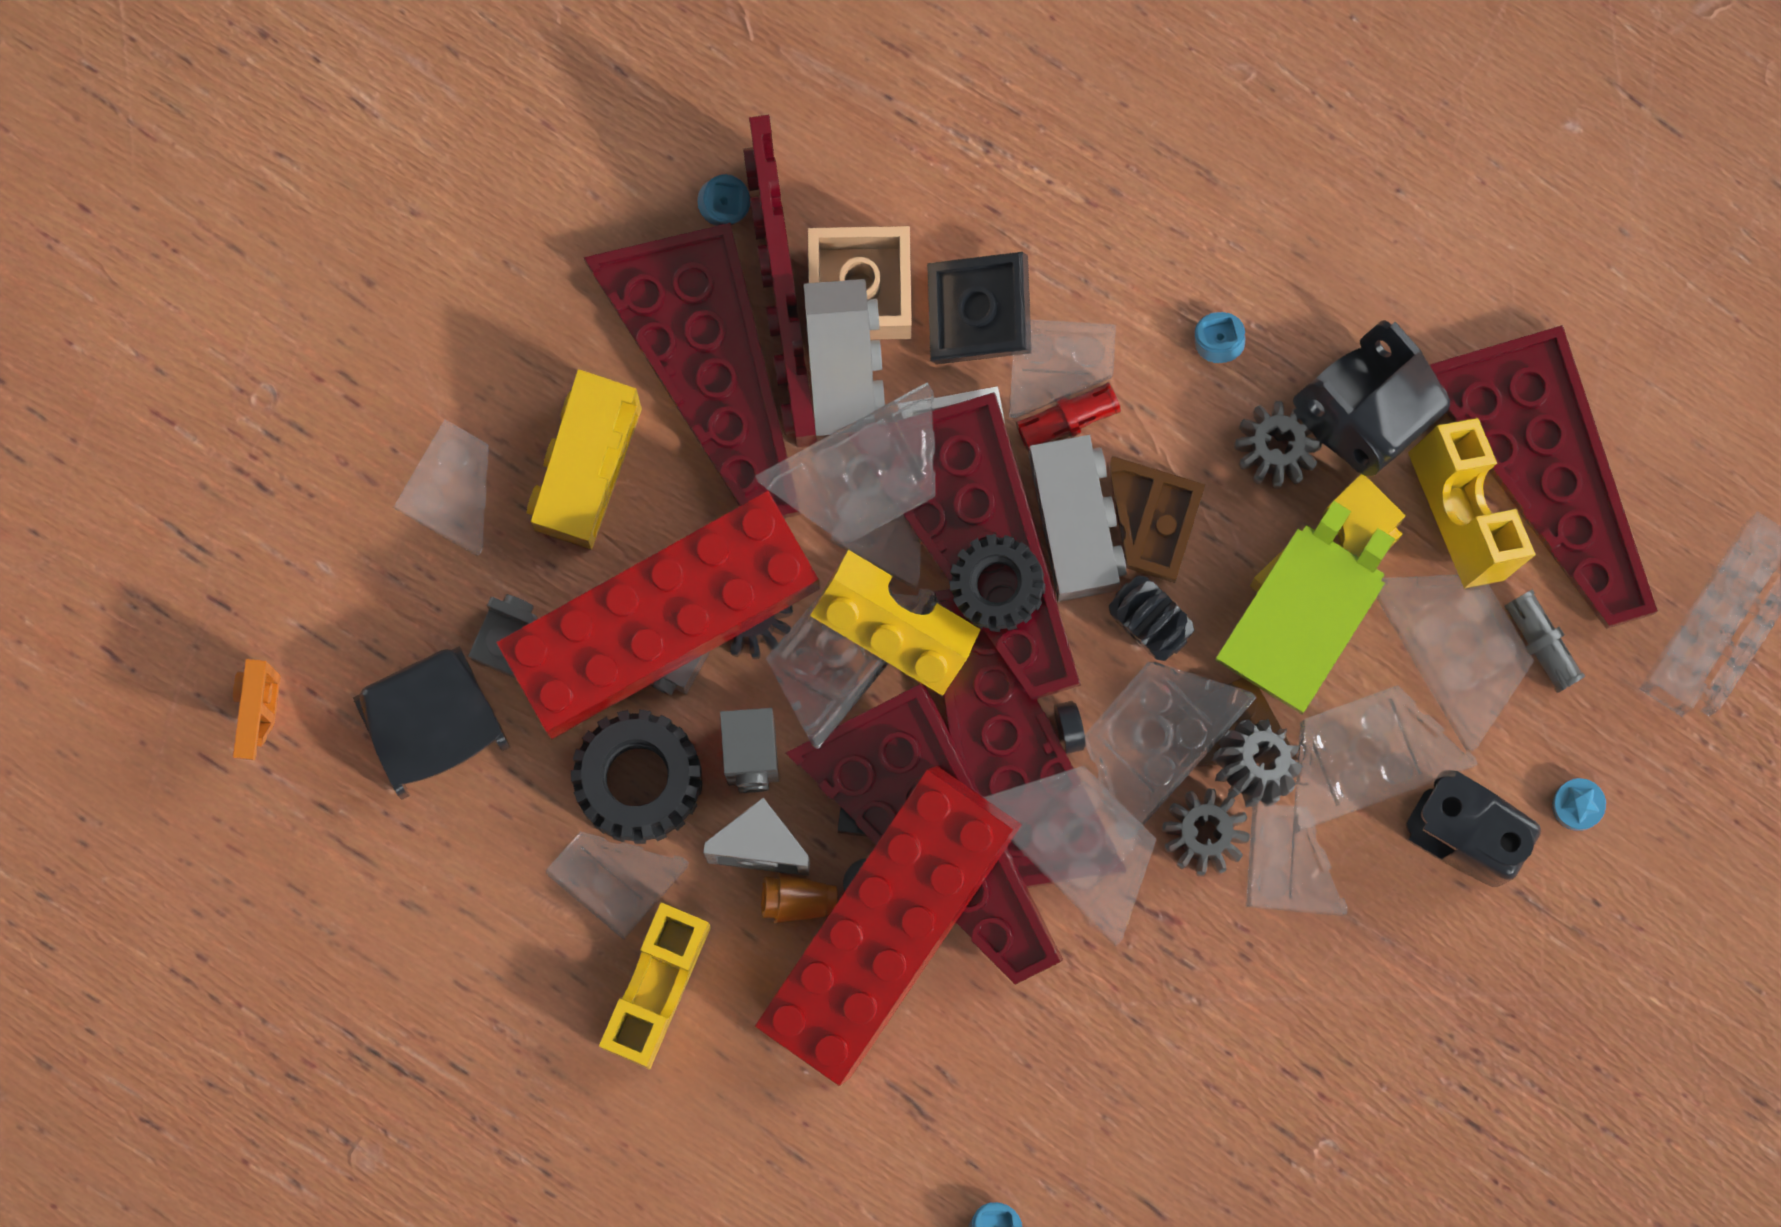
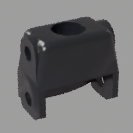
[1293,320,1450,476]
[353,646,510,800]
[1406,770,1541,887]

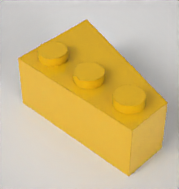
[526,369,642,550]

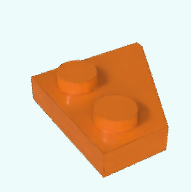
[233,659,281,760]

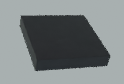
[927,252,1032,365]

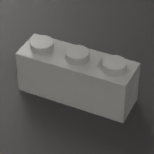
[804,279,885,436]
[1028,435,1127,602]

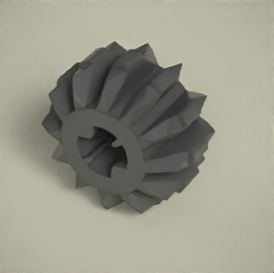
[1234,401,1322,489]
[1211,719,1303,808]
[1162,788,1250,877]

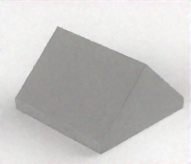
[703,798,810,876]

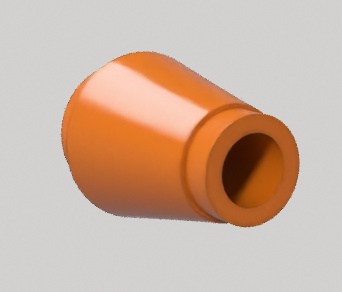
[761,872,837,924]

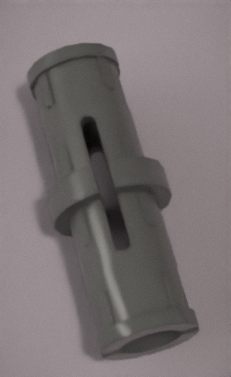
[1504,589,1585,693]

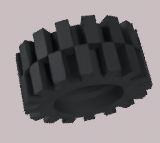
[949,534,1045,632]

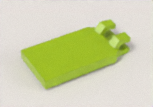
[1215,501,1395,715]

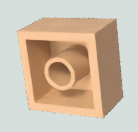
[808,226,911,340]

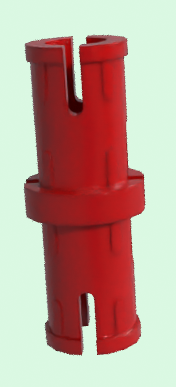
[1016,382,1121,452]

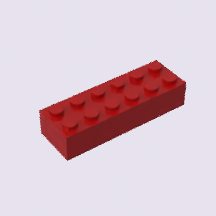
[496,491,820,740]
[755,766,1022,1086]

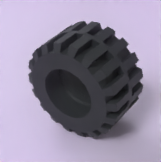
[571,709,703,844]

